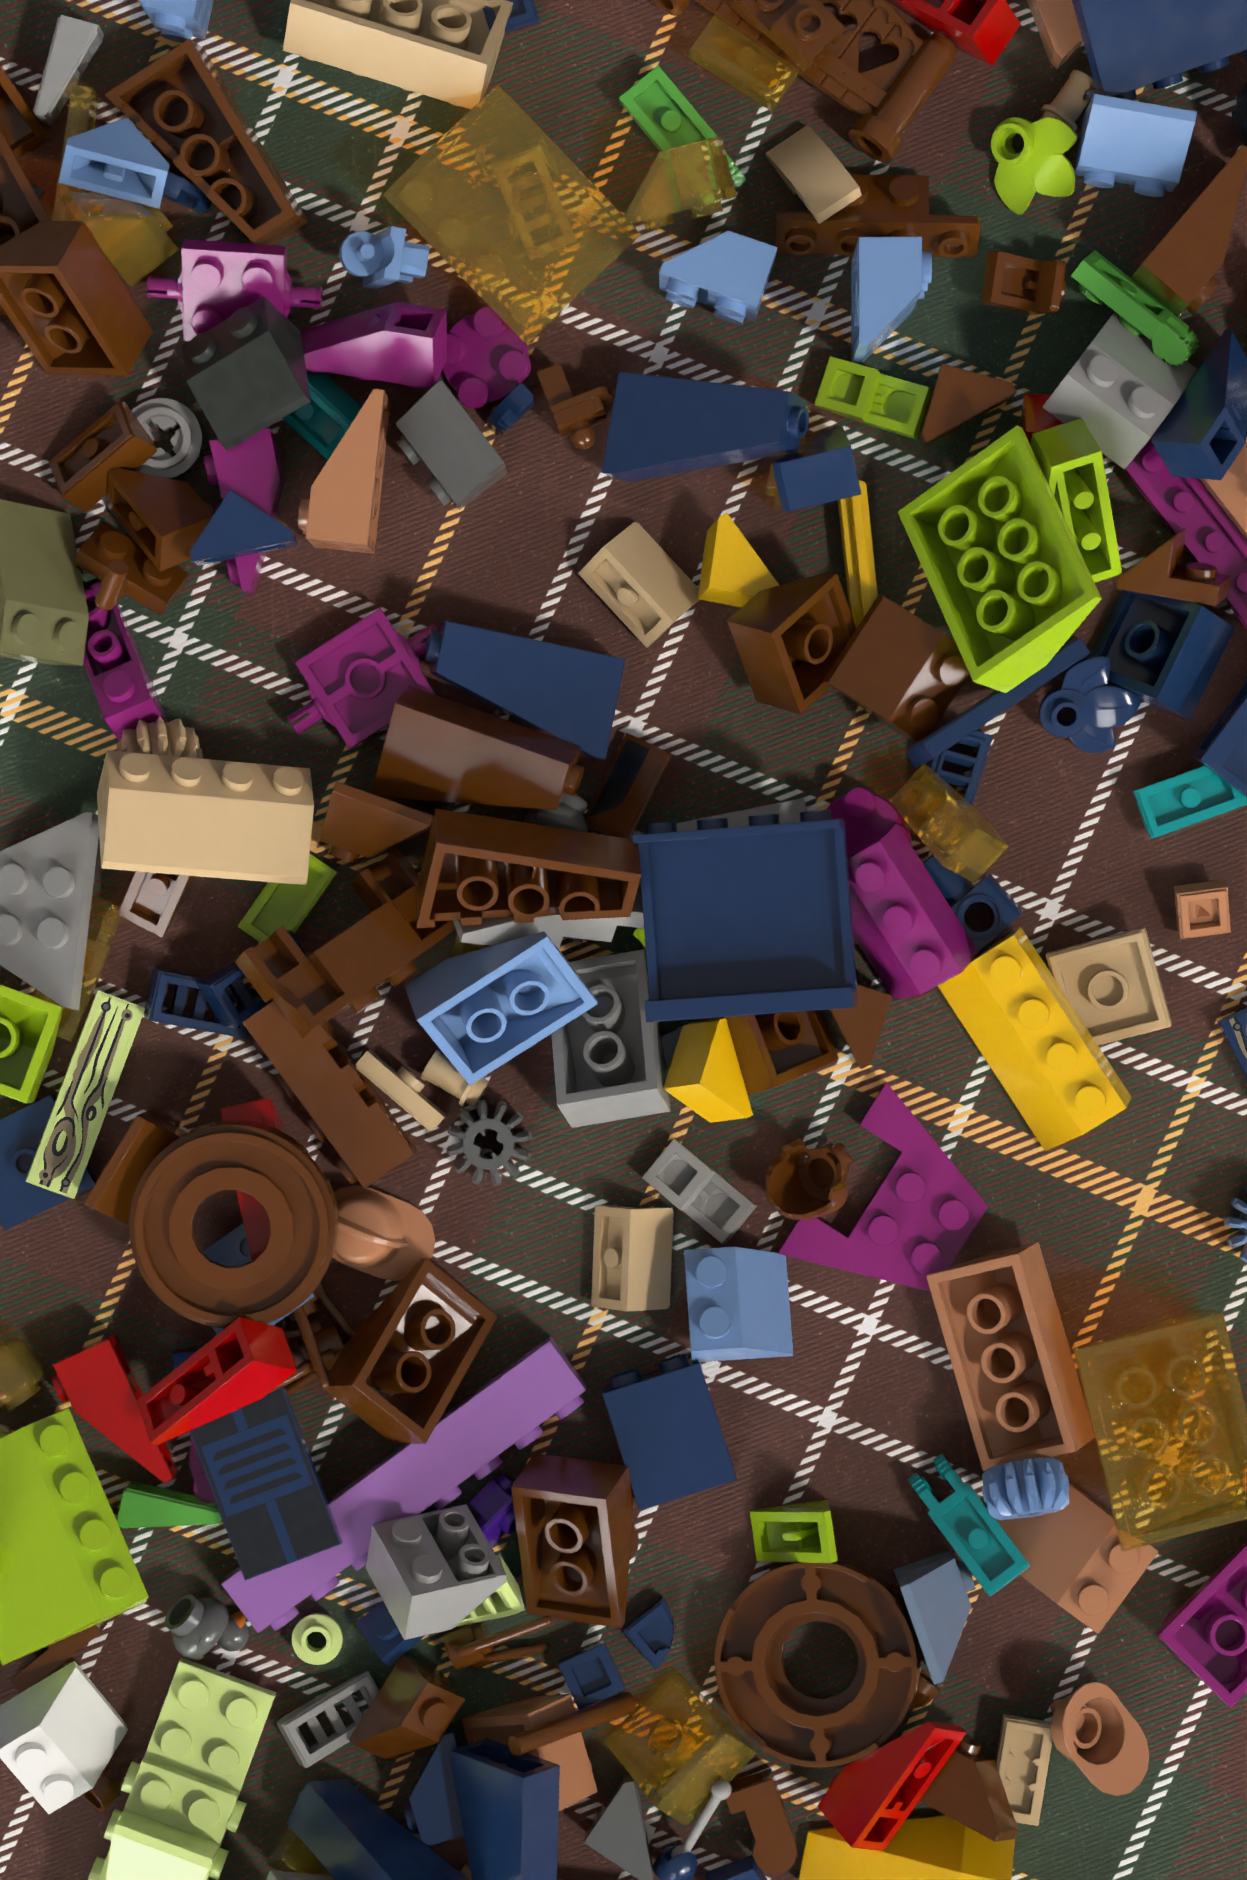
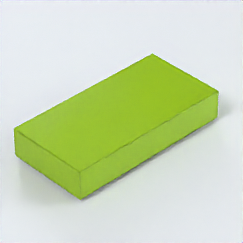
[237,853,338,943]

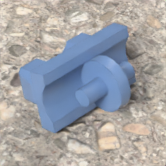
[339,226,429,290]

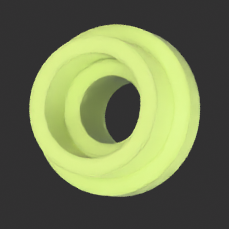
[292,1613,343,1665]

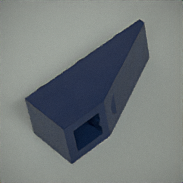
[1151,330,1247,480]

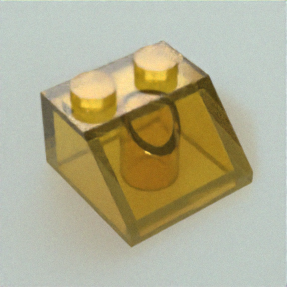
[604,1668,757,1827]

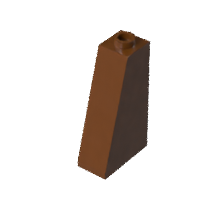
[371,686,584,810]

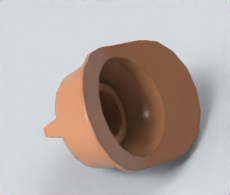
[332,1185,435,1281]
[1050,1682,1149,1796]

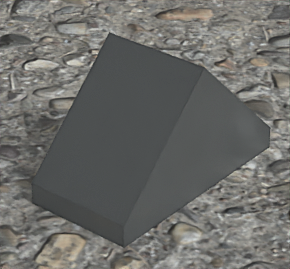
[584,1770,654,1880]

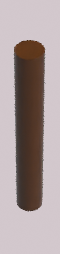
[508,1692,636,1756]

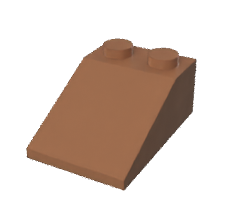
[298,389,391,554]
[996,1482,1159,1634]

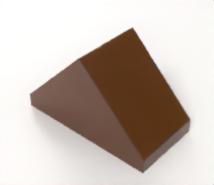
[919,363,1017,448]
[829,984,892,1069]

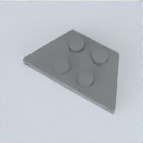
[0,812,99,1010]

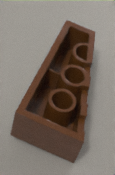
[104,39,309,245]
[416,809,642,928]
[242,1001,418,1189]

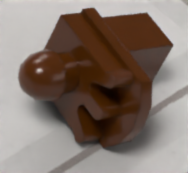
[537,363,613,450]

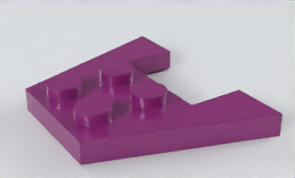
[777,1081,988,1292]

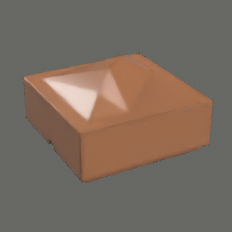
[1174,879,1231,939]

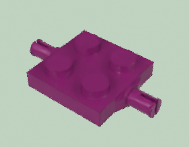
[147,239,323,341]
[287,608,437,749]

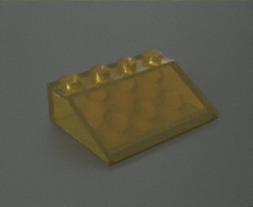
[383,85,641,344]
[1074,1308,1247,1551]

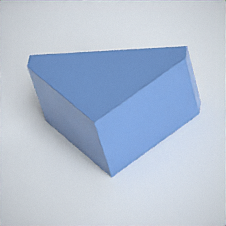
[58,117,170,209]

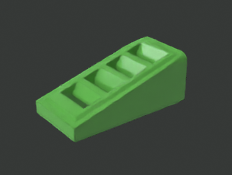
[117,1481,223,1528]

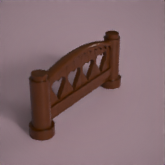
[650,0,957,163]

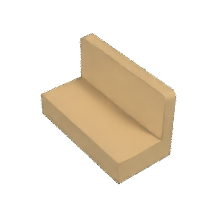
[578,522,699,648]
[591,1205,674,1312]

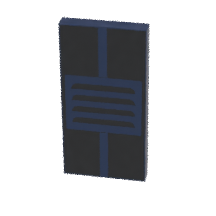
[190,1386,343,1580]

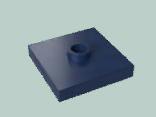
[0,1094,96,1230]

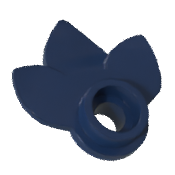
[1038,655,1141,753]

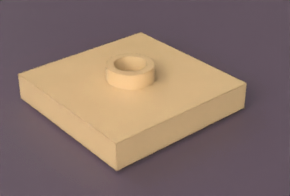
[1046,927,1172,1045]

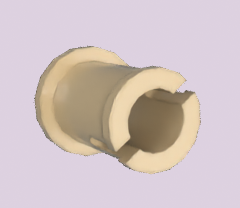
[1039,70,1095,132]
[421,1050,489,1107]

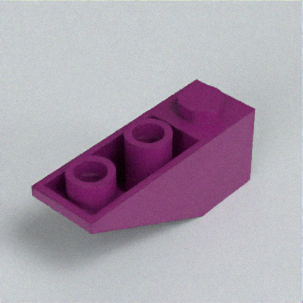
[301,302,447,389]
[204,428,285,595]
[83,581,168,742]

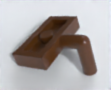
[73,522,189,615]

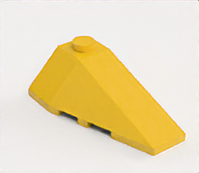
[798,1815,1017,1880]

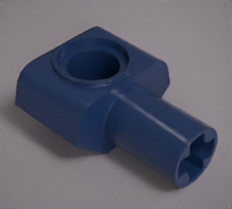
[923,848,1023,951]

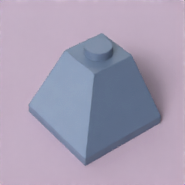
[894,1550,976,1685]

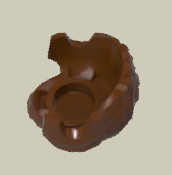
[765,1138,853,1220]

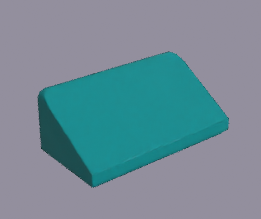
[282,370,362,460]

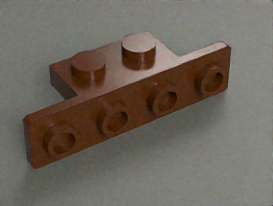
[774,174,981,258]

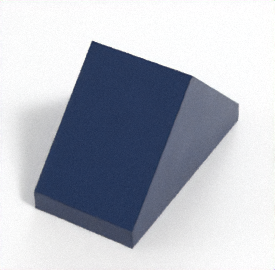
[772,426,861,512]
[190,490,298,566]

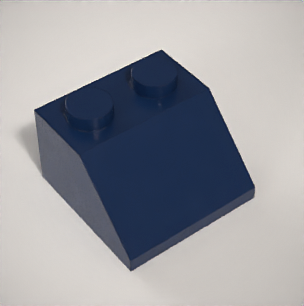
[1090,590,1235,720]

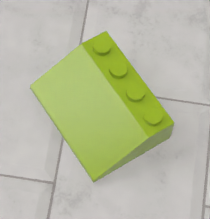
[898,426,1102,693]
[0,1408,149,1666]

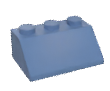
[851,237,932,364]

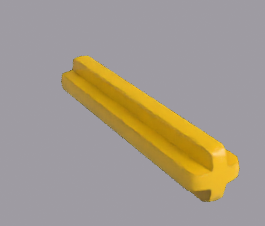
[838,480,878,629]

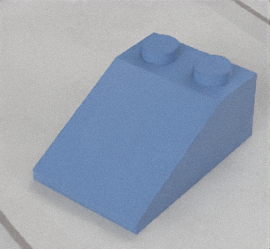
[405,931,598,1085]

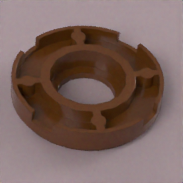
[129,1120,338,1329]
[715,1560,921,1768]

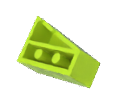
[1030,418,1122,583]

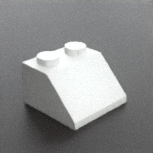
[0,1661,128,1814]

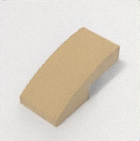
[765,125,862,224]

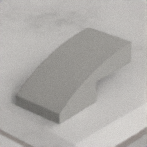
[642,1139,757,1245]

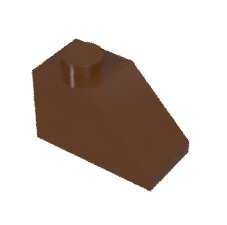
[107,467,215,572]
[349,1655,465,1761]
[919,1736,1018,1842]

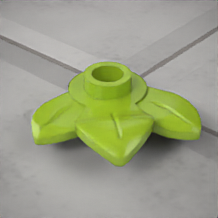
[991,117,1078,215]

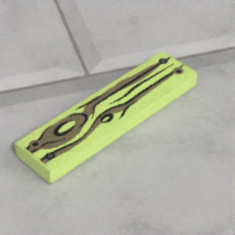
[25,990,146,1199]

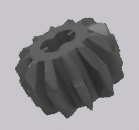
[446,1100,532,1186]

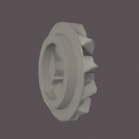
[132,398,203,479]

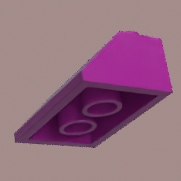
[847,824,979,1001]

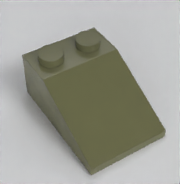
[0,499,89,666]

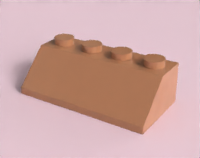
[926,1242,1095,1471]

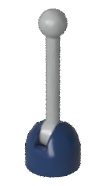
[653,1779,732,1880]

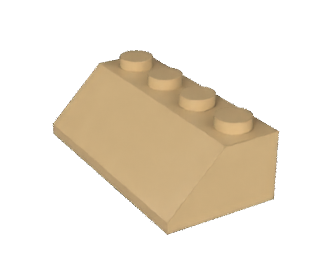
[283,0,513,112]
[97,750,314,885]

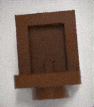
[980,251,1066,315]

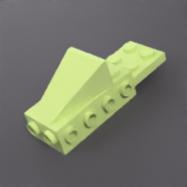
[88,1658,277,1880]

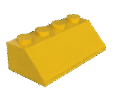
[937,927,1131,1151]

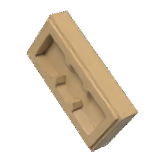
[355,1049,447,1131]
[995,1714,1053,1826]

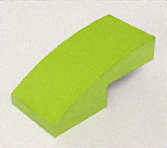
[814,356,932,440]

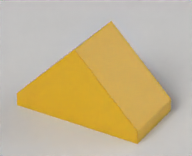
[697,512,779,608]
[663,1017,753,1123]

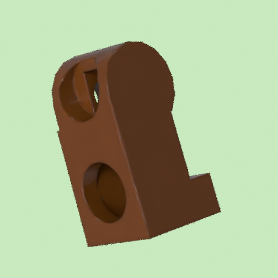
[726,1768,797,1874]

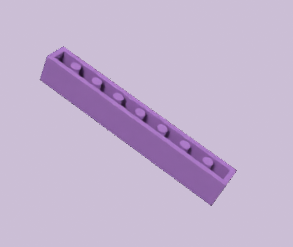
[222,1336,587,1633]

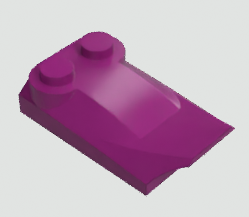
[1155,1541,1247,1708]

